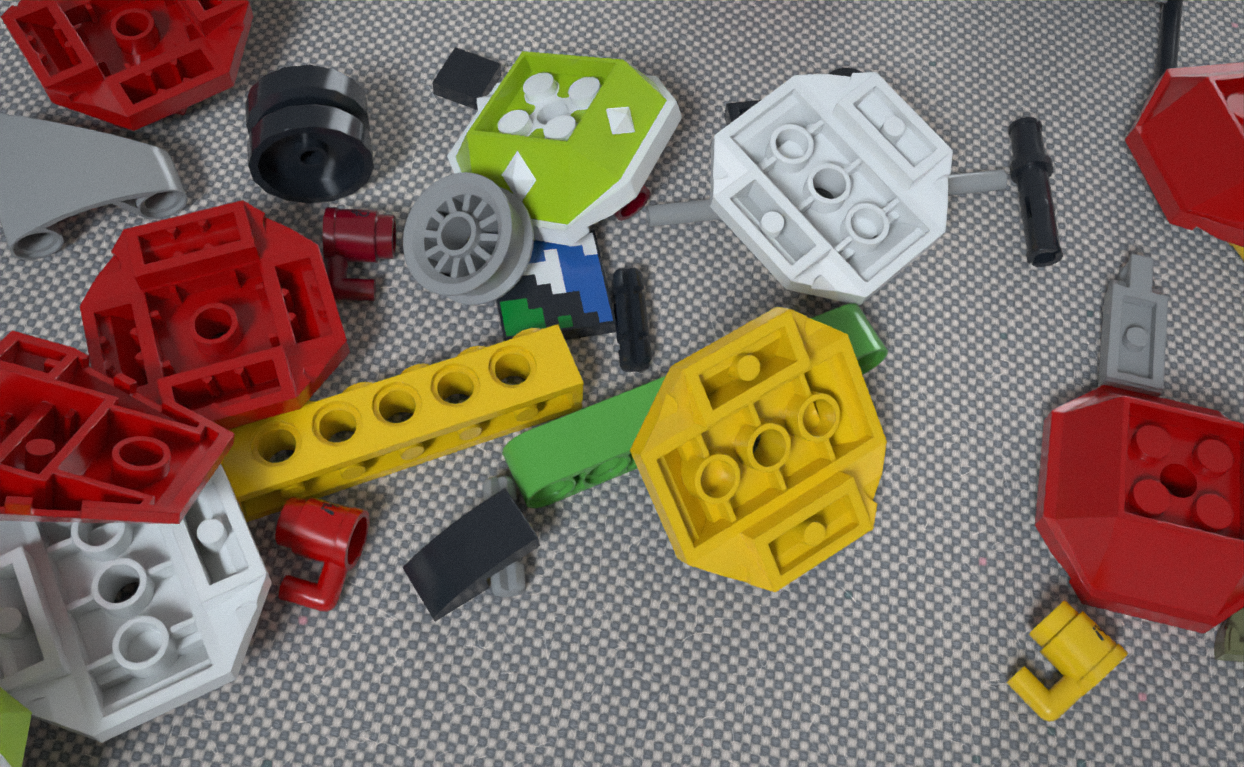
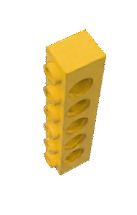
[221,324,584,522]

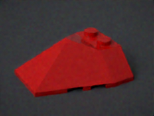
[0,330,235,524]

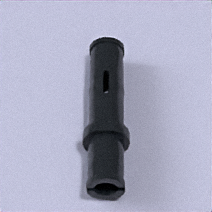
[1008,117,1063,267]

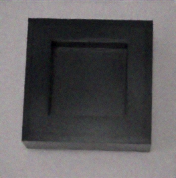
[432,47,501,110]

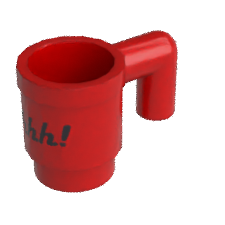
[275,497,370,612]

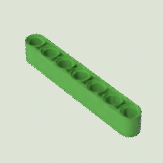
[502,304,888,508]

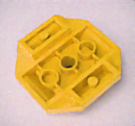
[630,307,887,593]

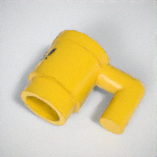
[1006,600,1128,722]

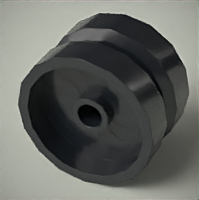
[245,65,374,204]

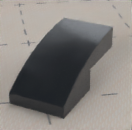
[402,488,540,622]

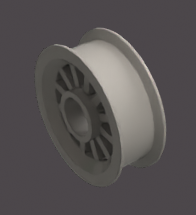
[403,172,534,305]

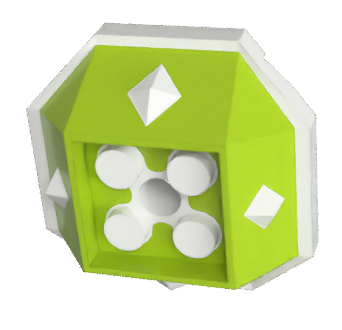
[447,51,682,246]

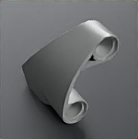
[0,113,188,260]

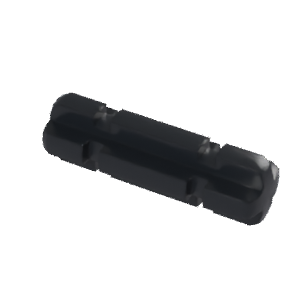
[612,267,652,372]

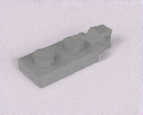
[1097,253,1168,397]

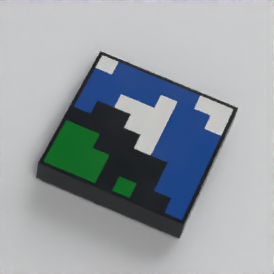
[495,230,616,341]

